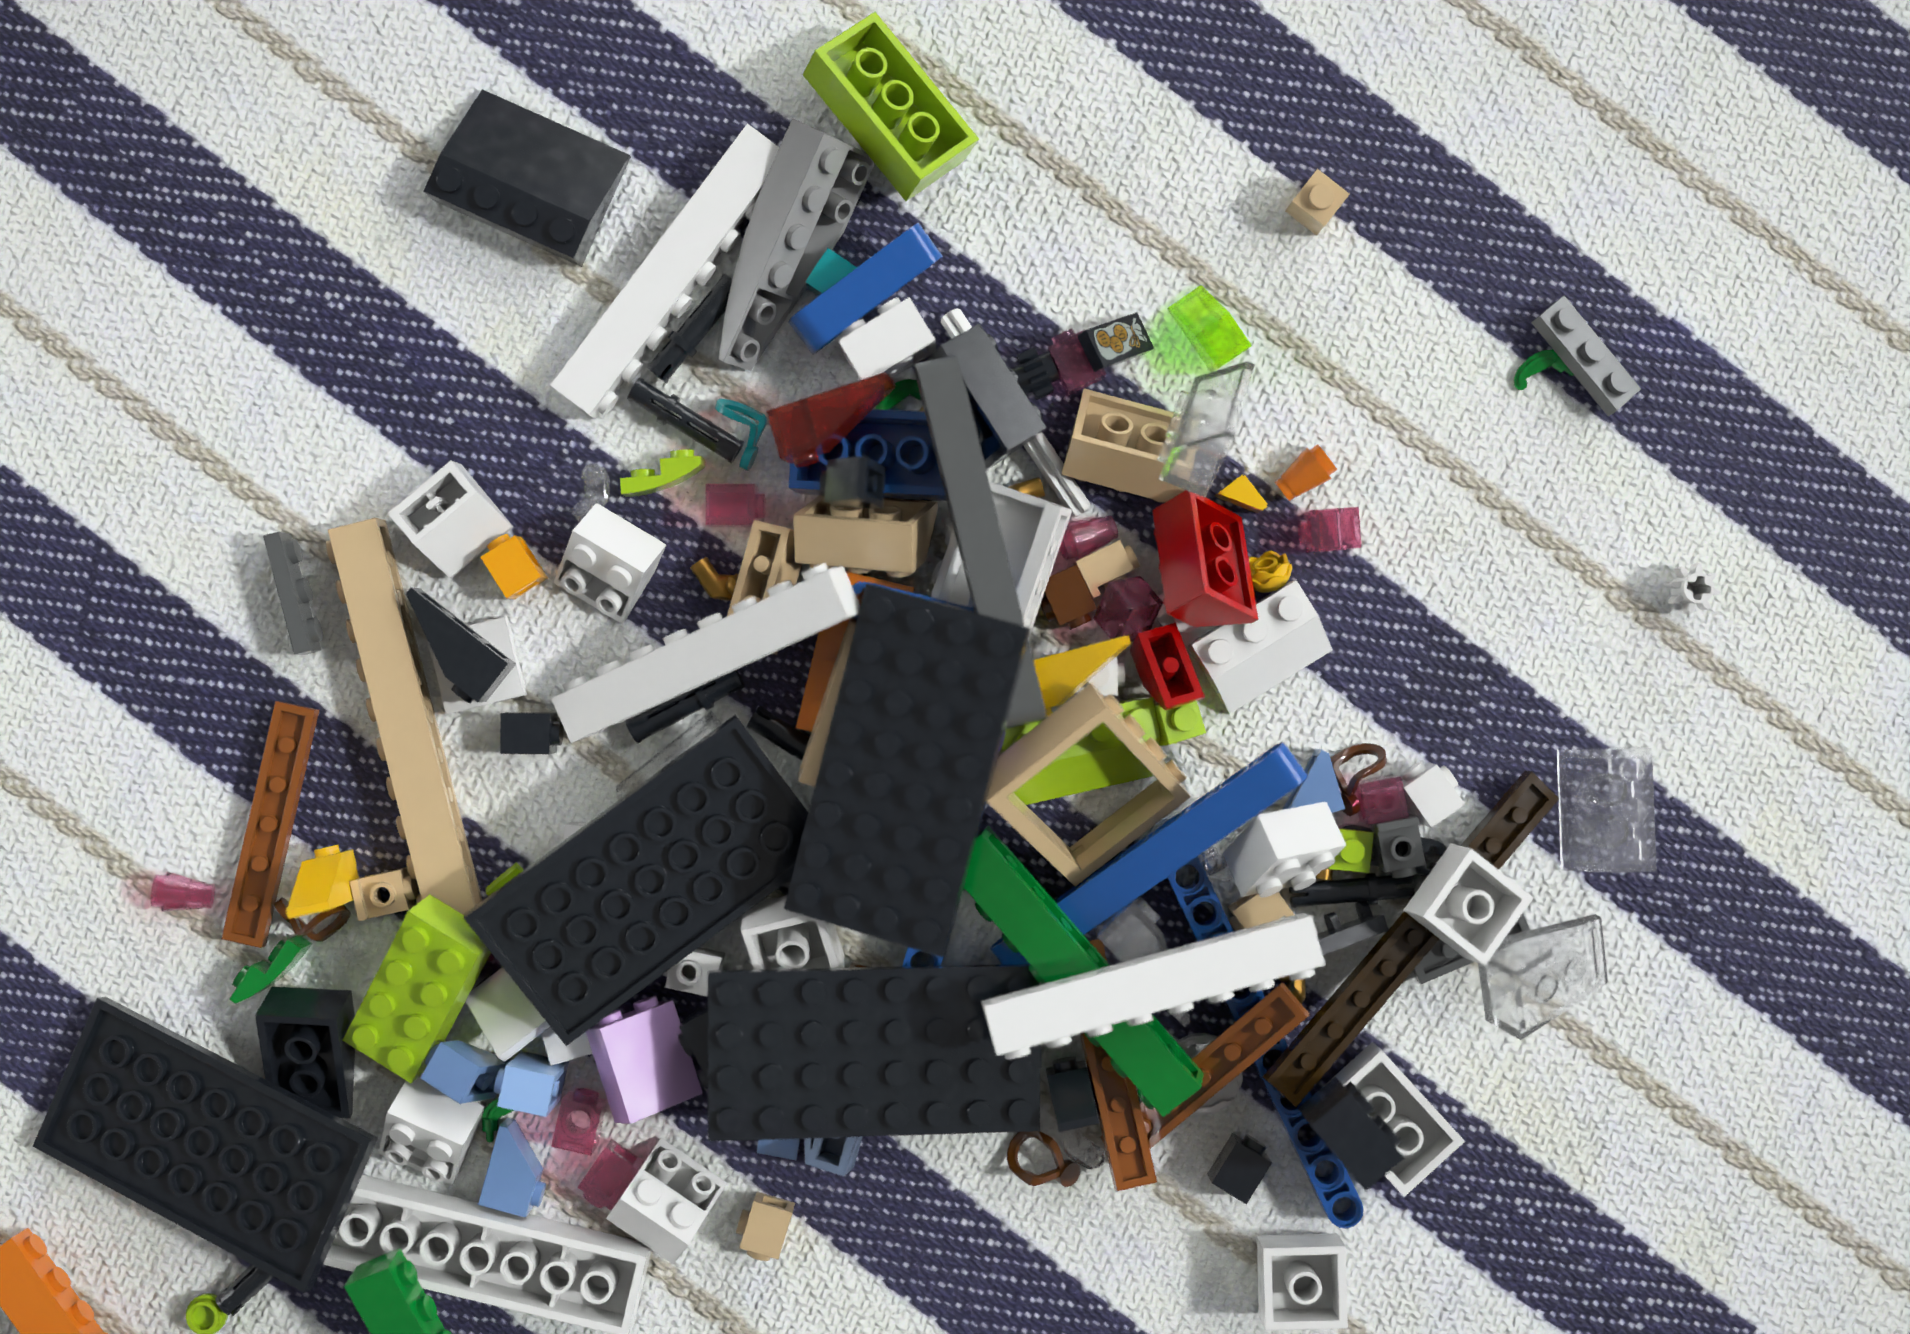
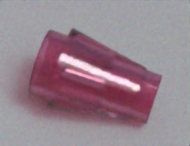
[1059,515,1118,561]
[151,871,215,912]

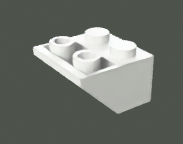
[388,461,513,578]
[553,503,666,624]
[379,1078,484,1185]
[606,1138,727,1264]

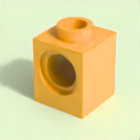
[480,534,548,600]

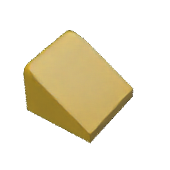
[1214,475,1267,513]

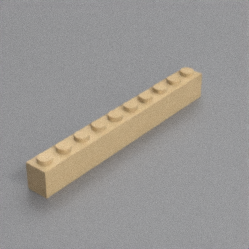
[326,518,482,915]

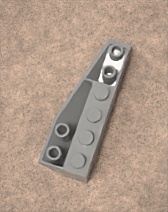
[718,118,875,371]

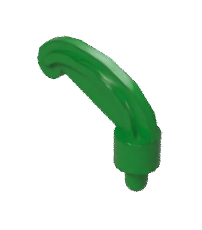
[1513,349,1574,390]
[875,378,921,410]
[482,1098,514,1143]

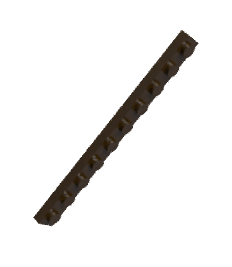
[1262,771,1560,1107]

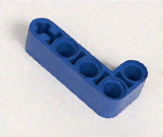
[788,223,943,355]

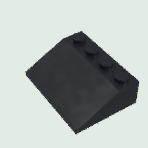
[423,89,631,267]

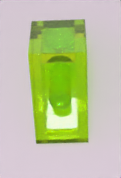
[1167,285,1252,375]

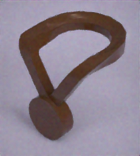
[1330,743,1387,817]
[274,898,351,942]
[1007,1131,1080,1187]

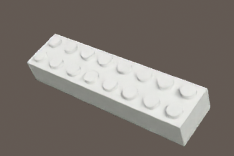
[323,1175,652,1334]

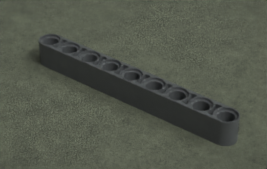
[914,355,1046,729]

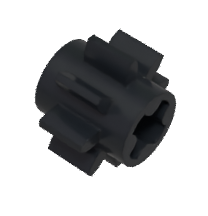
[1011,347,1060,400]

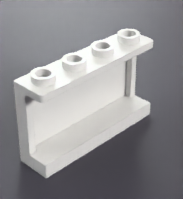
[931,481,1072,636]

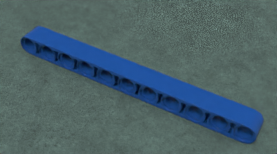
[1149,819,1364,1229]

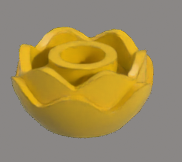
[1249,551,1292,593]

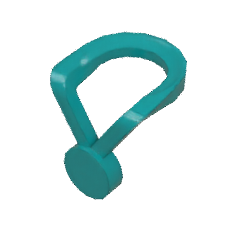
[715,399,767,471]

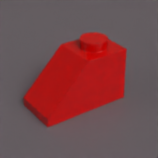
[1129,622,1205,711]

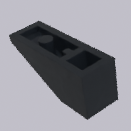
[406,587,516,704]

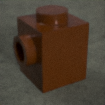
[1040,564,1097,630]

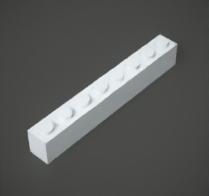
[550,123,779,419]
[551,563,861,743]
[981,913,1325,1059]

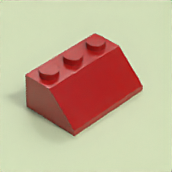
[1152,488,1259,627]

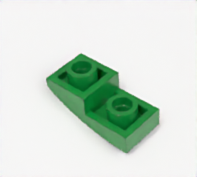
[229,935,313,1004]

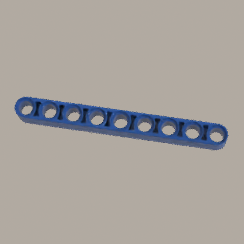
[990,742,1308,965]

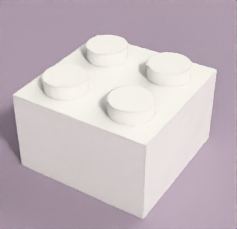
[838,297,936,393]
[1223,802,1346,898]
[1404,844,1533,966]
[741,895,844,970]
[1257,1233,1348,1331]

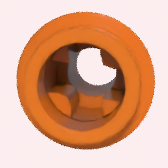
[1275,444,1338,501]

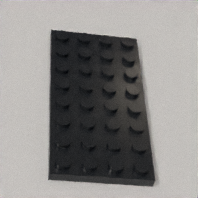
[784,584,1031,957]
[464,715,808,1046]
[707,964,1040,1142]
[33,997,378,1293]

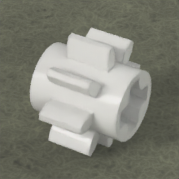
[1664,563,1721,614]

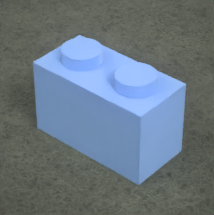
[494,1051,569,1117]

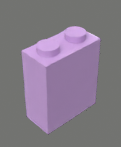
[586,996,703,1124]

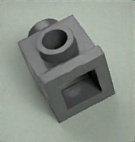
[1370,814,1426,878]

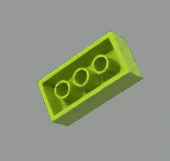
[802,12,979,201]
[343,894,491,1084]

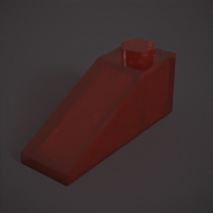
[767,372,896,467]

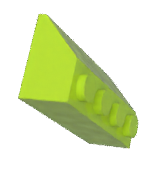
[998,697,1160,805]

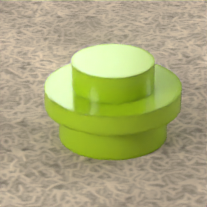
[186,1293,228,1334]

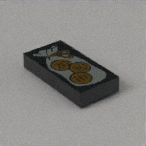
[1077,312,1155,373]

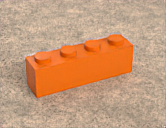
[0,1228,108,1334]

